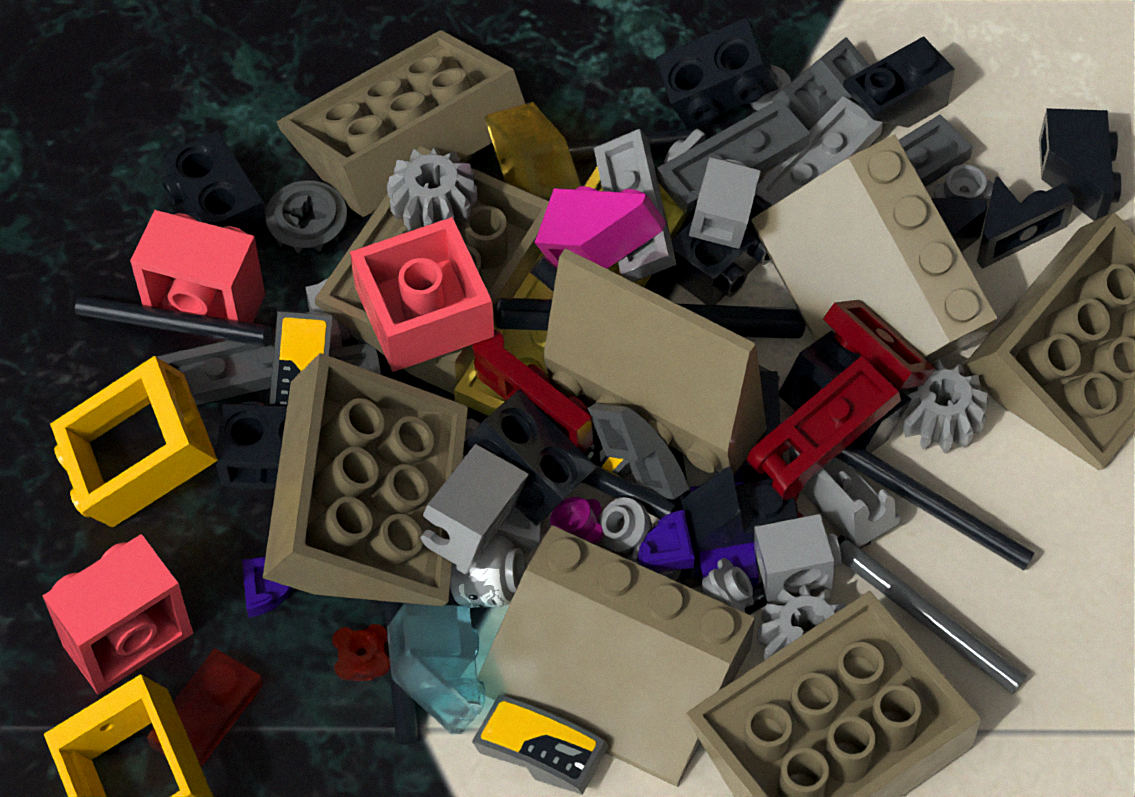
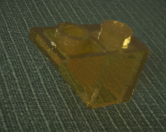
[484,102,581,201]

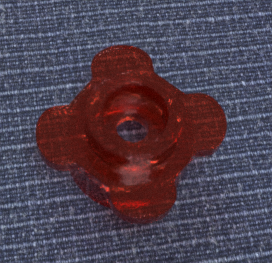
[332,624,391,681]

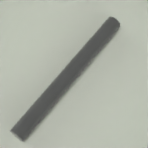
[839,539,1027,694]

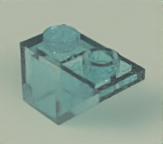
[387,603,485,734]

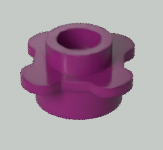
[550,497,604,544]

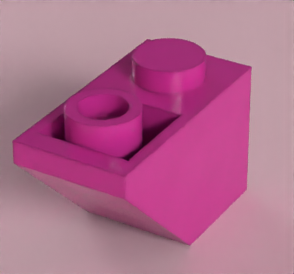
[534,186,666,269]

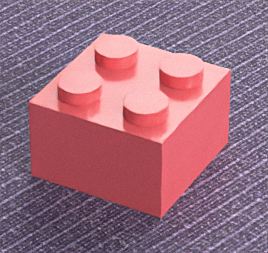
[130,210,266,323]
[350,217,494,372]
[42,534,193,695]

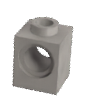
[689,157,761,249]
[754,514,842,602]

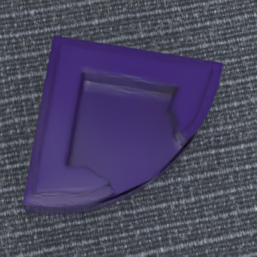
[638,510,695,573]
[242,557,293,618]

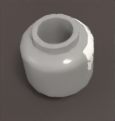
[450,535,526,608]

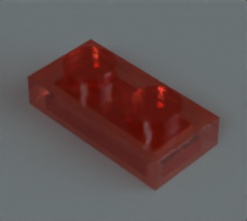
[147,648,263,767]

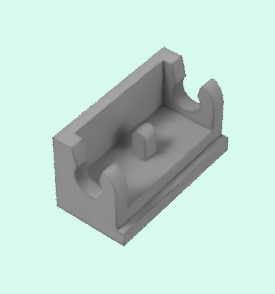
[421,444,528,575]
[789,446,900,547]

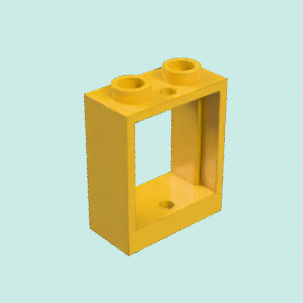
[50,356,218,528]
[44,674,213,797]

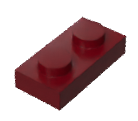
[823,300,936,389]

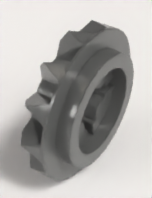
[265,180,347,254]

